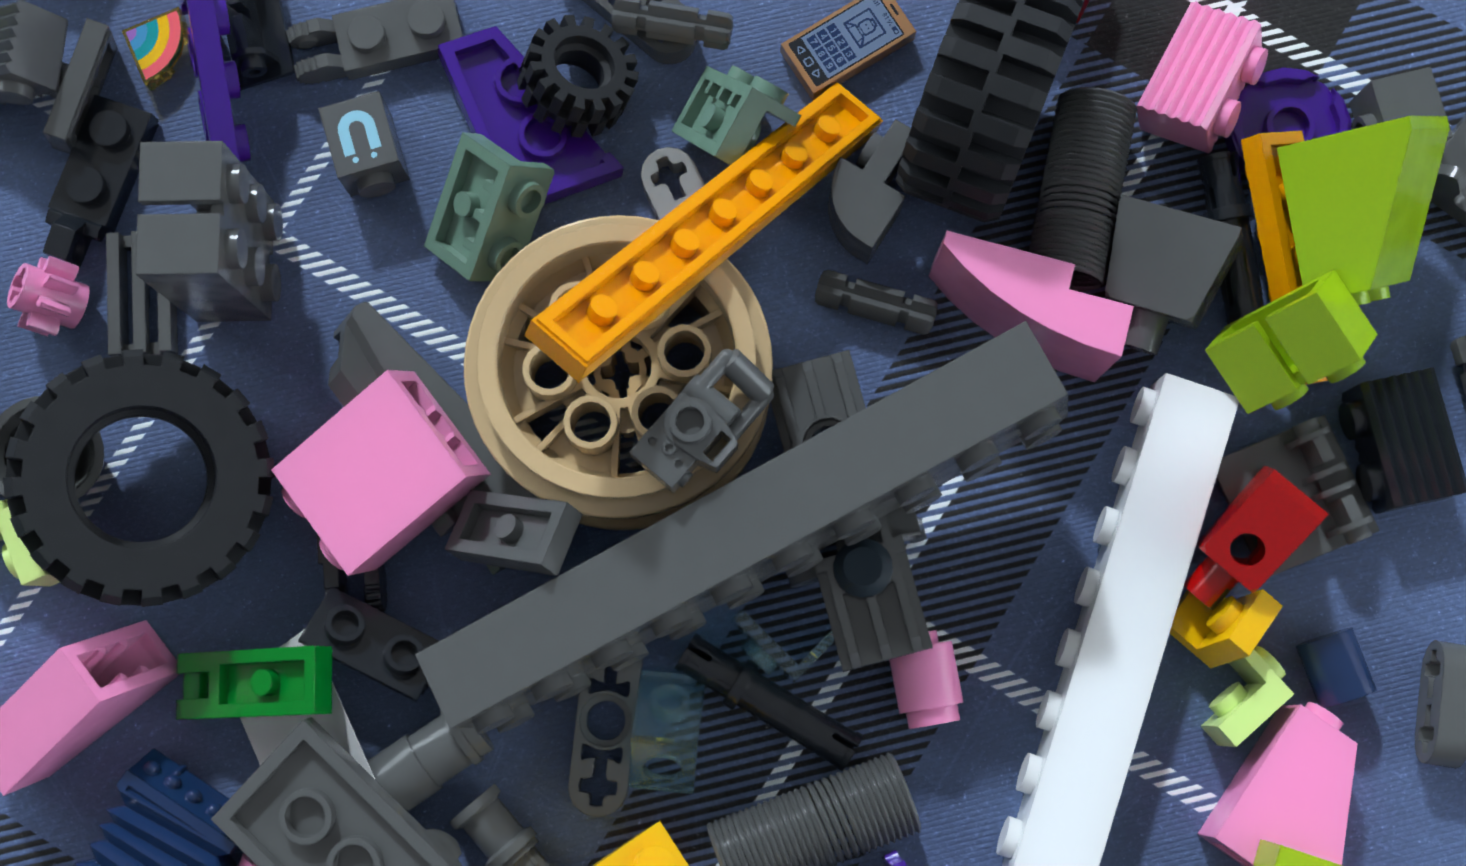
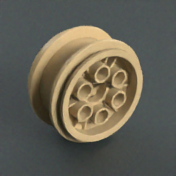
[464,215,773,531]

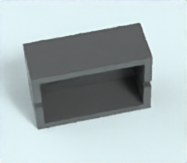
[135,141,283,322]

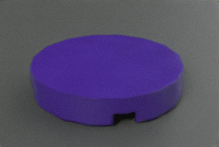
[1224,67,1351,176]

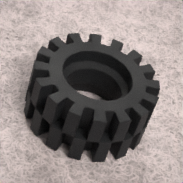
[517,15,639,138]

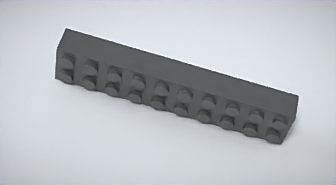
[415,321,1068,734]

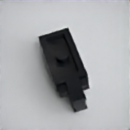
[43,95,159,269]

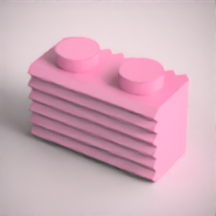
[1136,1,1268,153]

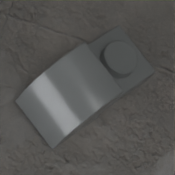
[828,119,911,265]

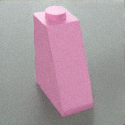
[0,620,179,796]
[1197,702,1358,866]

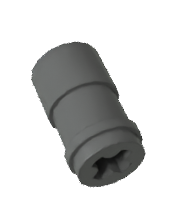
[367,711,494,812]

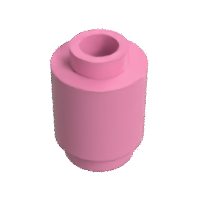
[889,630,964,729]

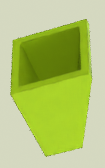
[1277,116,1450,305]

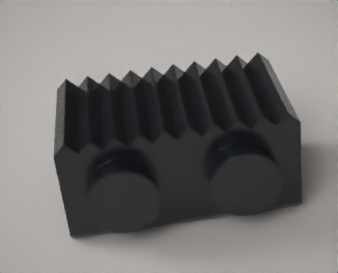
[1339,367,1466,514]

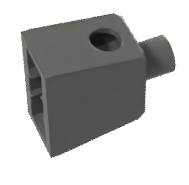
[1105,195,1244,355]

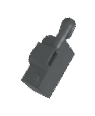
[629,349,774,493]

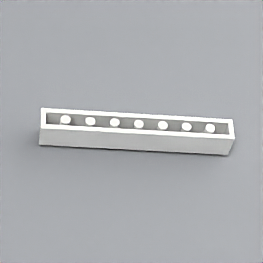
[996,373,1239,866]

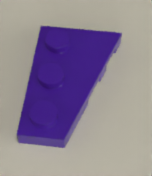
[179,0,251,162]
[438,26,624,205]

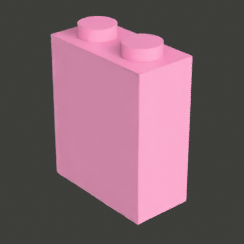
[271,370,491,576]

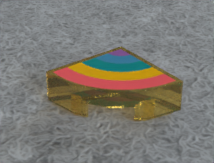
[122,7,188,91]

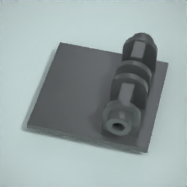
[1216,415,1380,577]

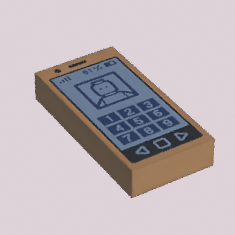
[780,0,917,101]

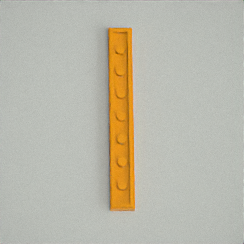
[524,82,883,383]

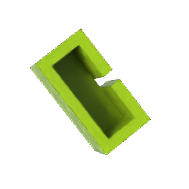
[1205,269,1378,414]

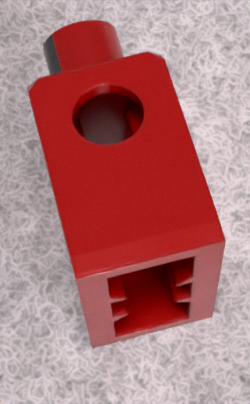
[1184,465,1329,610]

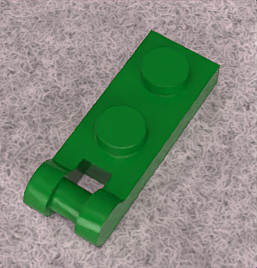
[176,646,332,720]

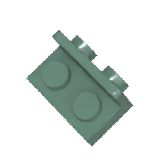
[672,65,801,165]
[424,132,554,281]

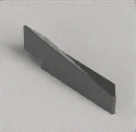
[328,302,538,575]

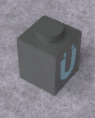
[318,91,410,198]

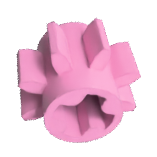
[7,256,90,337]

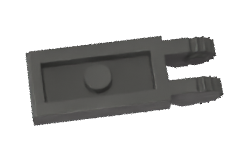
[286,0,464,85]

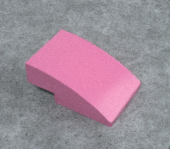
[929,231,1134,382]

